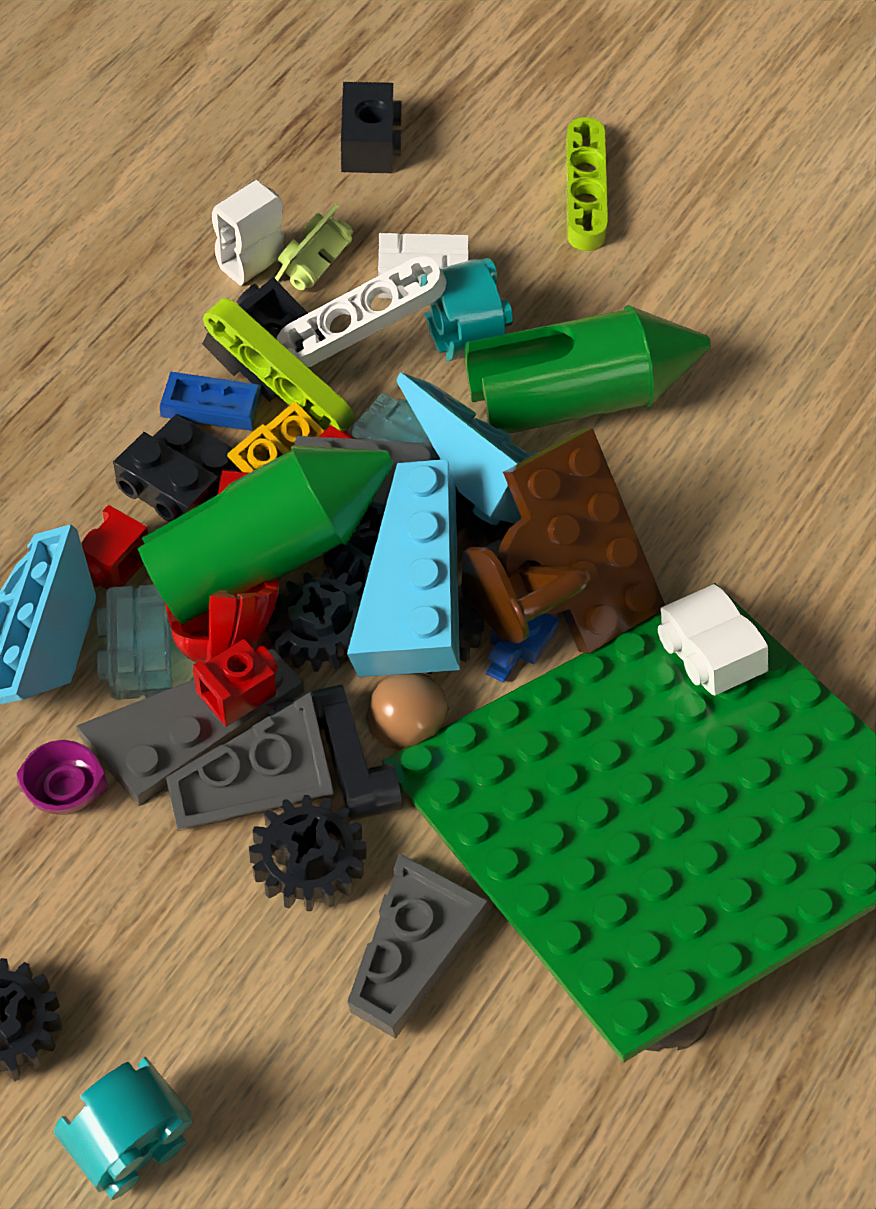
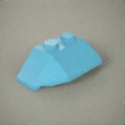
[0,524,97,705]

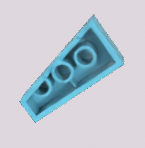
[347,459,460,677]

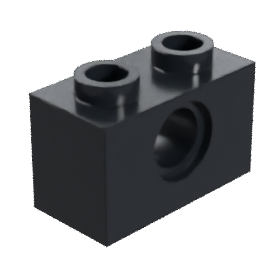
[341,82,402,173]

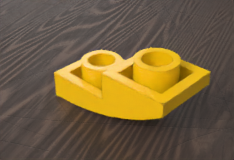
[227,401,324,473]

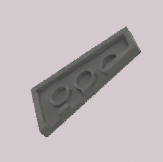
[76,649,304,806]

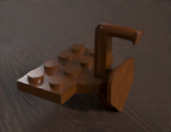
[461,428,666,653]

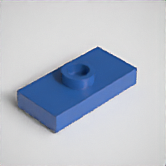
[159,371,262,431]

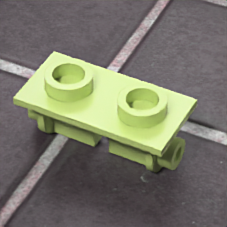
[275,204,353,290]

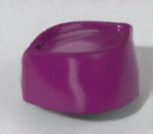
[16,740,108,815]

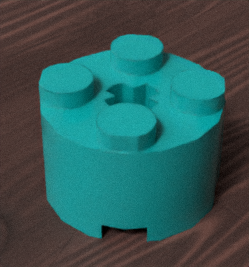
[420,258,513,362]
[53,1057,192,1200]

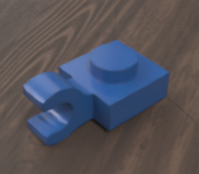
[486,613,559,683]

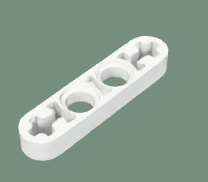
[277,256,446,367]

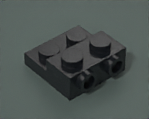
[202,277,326,402]
[113,414,242,522]

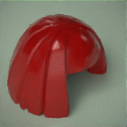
[165,579,279,663]

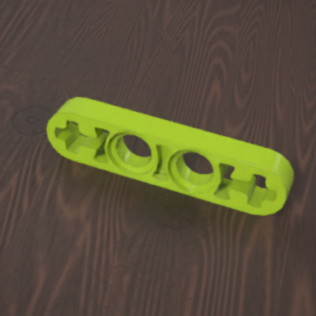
[566,117,608,251]
[203,298,355,431]

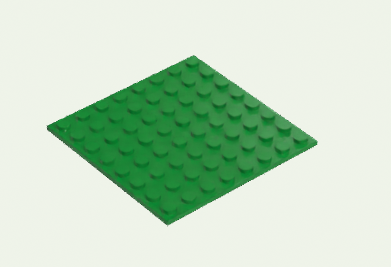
[382,583,876,1063]

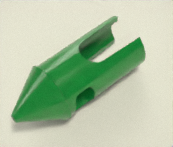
[465,305,711,434]
[138,445,394,625]

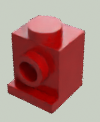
[81,504,149,595]
[192,639,278,727]

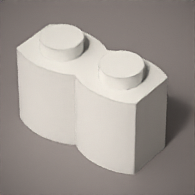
[212,180,285,286]
[658,584,768,695]

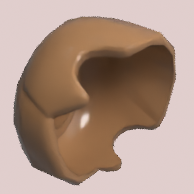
[366,673,449,750]

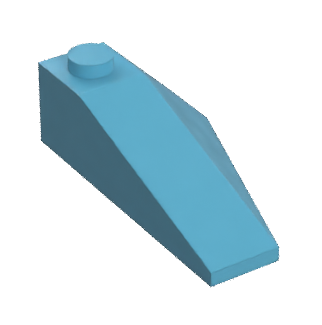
[396,373,537,525]

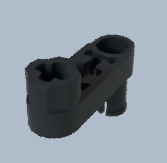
[267,684,402,821]

